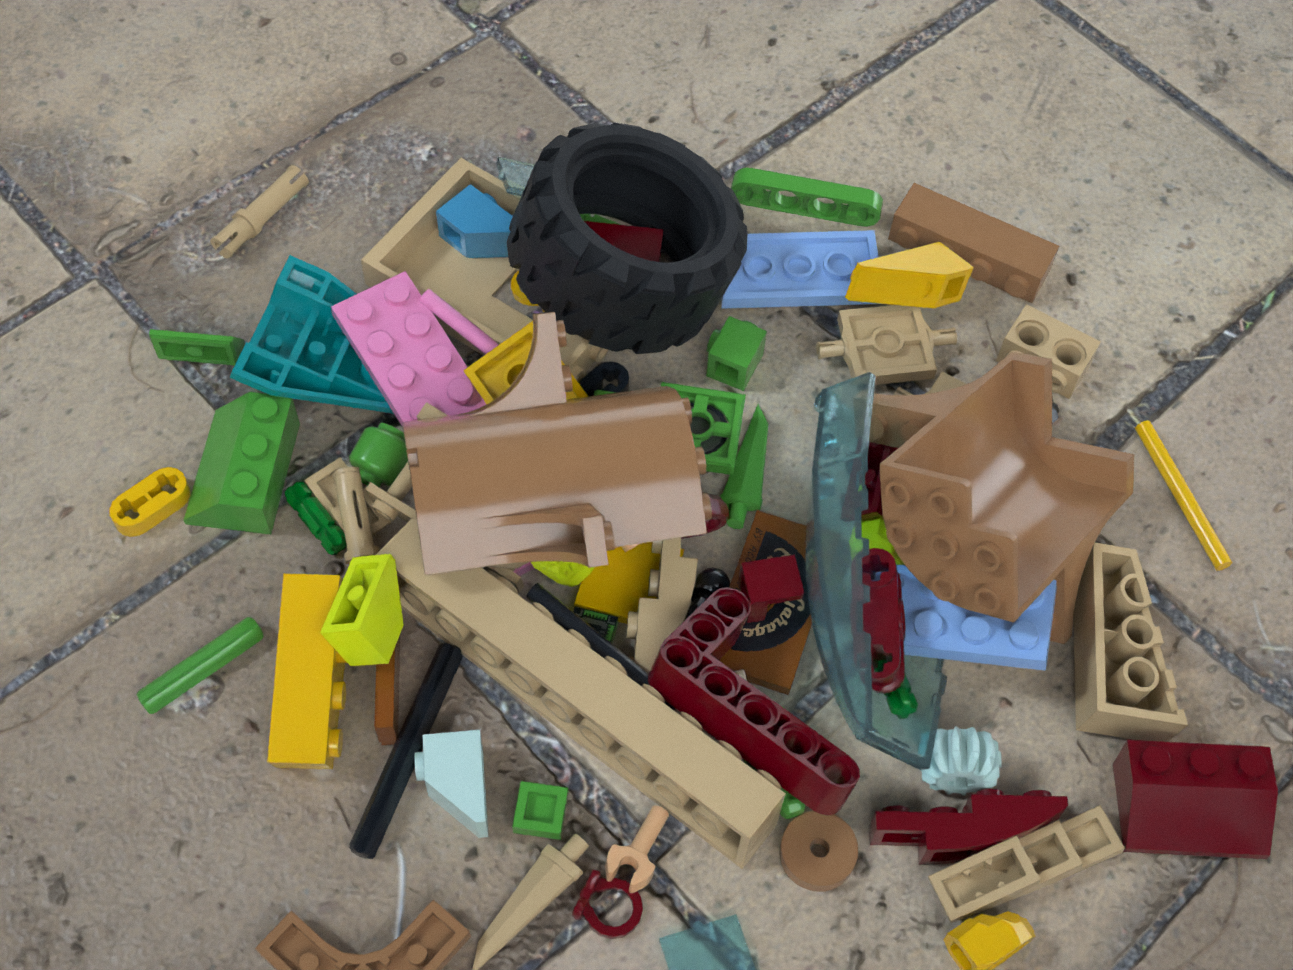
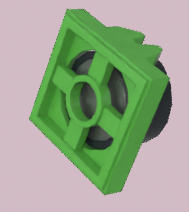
[661,382,746,475]

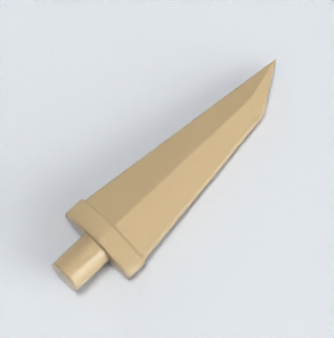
[472,834,589,970]

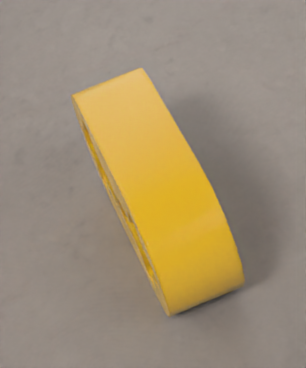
[109,467,191,537]

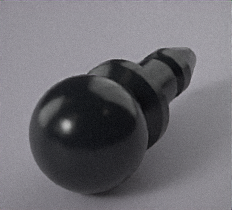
[685,567,730,620]

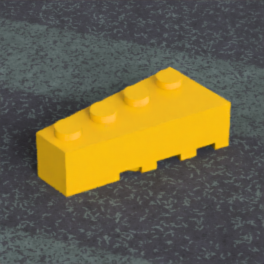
[267,573,347,769]

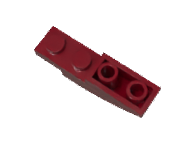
[869,789,1068,865]

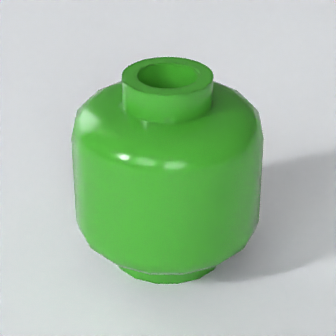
[349,422,408,488]

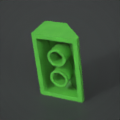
[183,392,300,535]

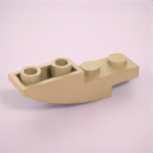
[626,537,698,673]

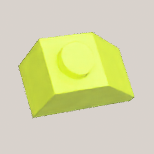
[320,554,404,666]

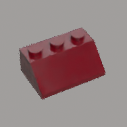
[1113,740,1278,859]

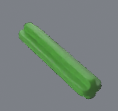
[136,617,264,714]

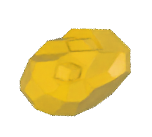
[943,911,1035,970]

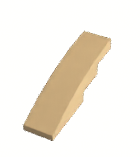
[928,805,1125,923]

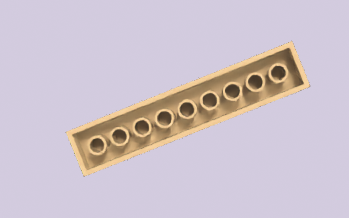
[376,517,786,869]

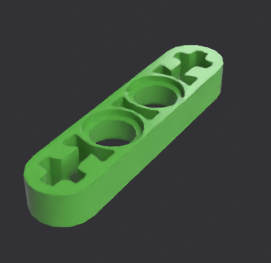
[731,168,883,227]

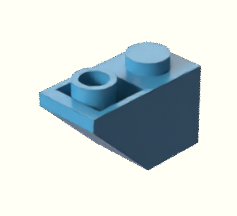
[436,184,514,258]

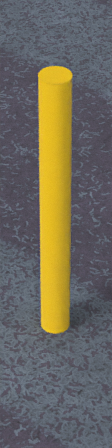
[1135,420,1232,571]

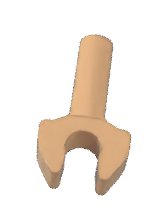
[605,805,669,893]

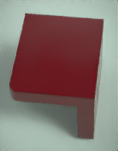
[738,554,804,623]

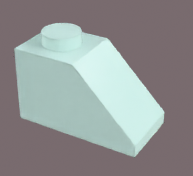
[415,730,488,838]

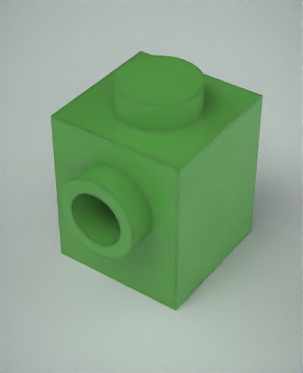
[706,316,767,391]

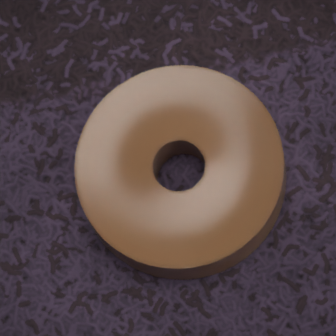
[779,811,858,892]

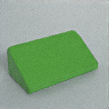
[149,329,245,366]

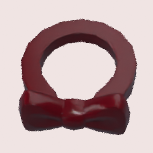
[572,869,643,939]

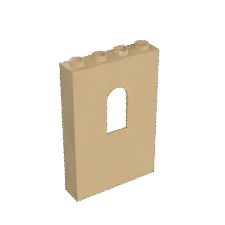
[361,158,609,382]

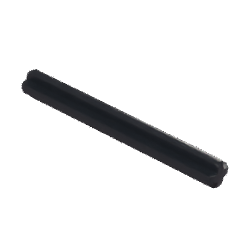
[349,643,463,859]

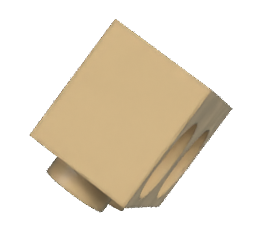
[996,304,1101,399]

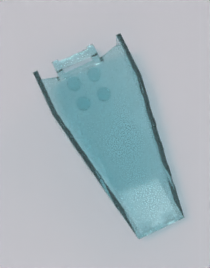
[806,372,947,770]

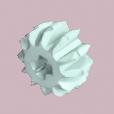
[919,726,1002,796]

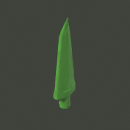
[720,404,769,529]

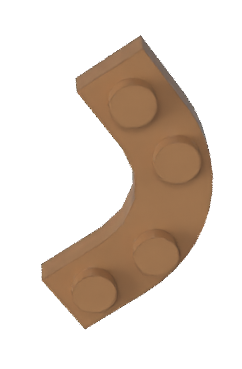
[255,899,471,970]

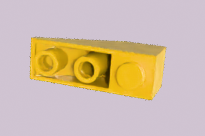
[845,242,974,308]

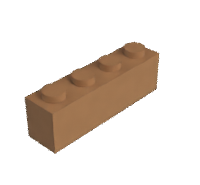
[888,183,1060,303]

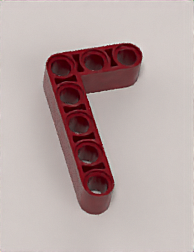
[648,587,860,816]

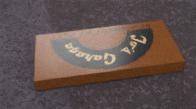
[719,510,841,695]

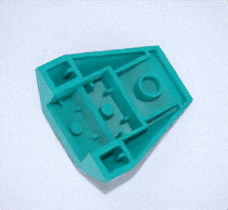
[230,255,394,414]

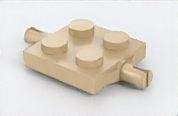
[816,305,957,387]

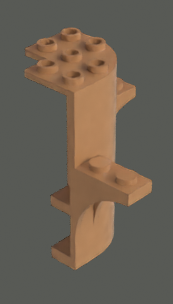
[402,312,712,575]
[856,352,1134,644]

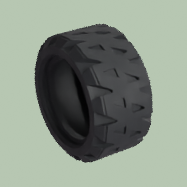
[507,123,748,354]

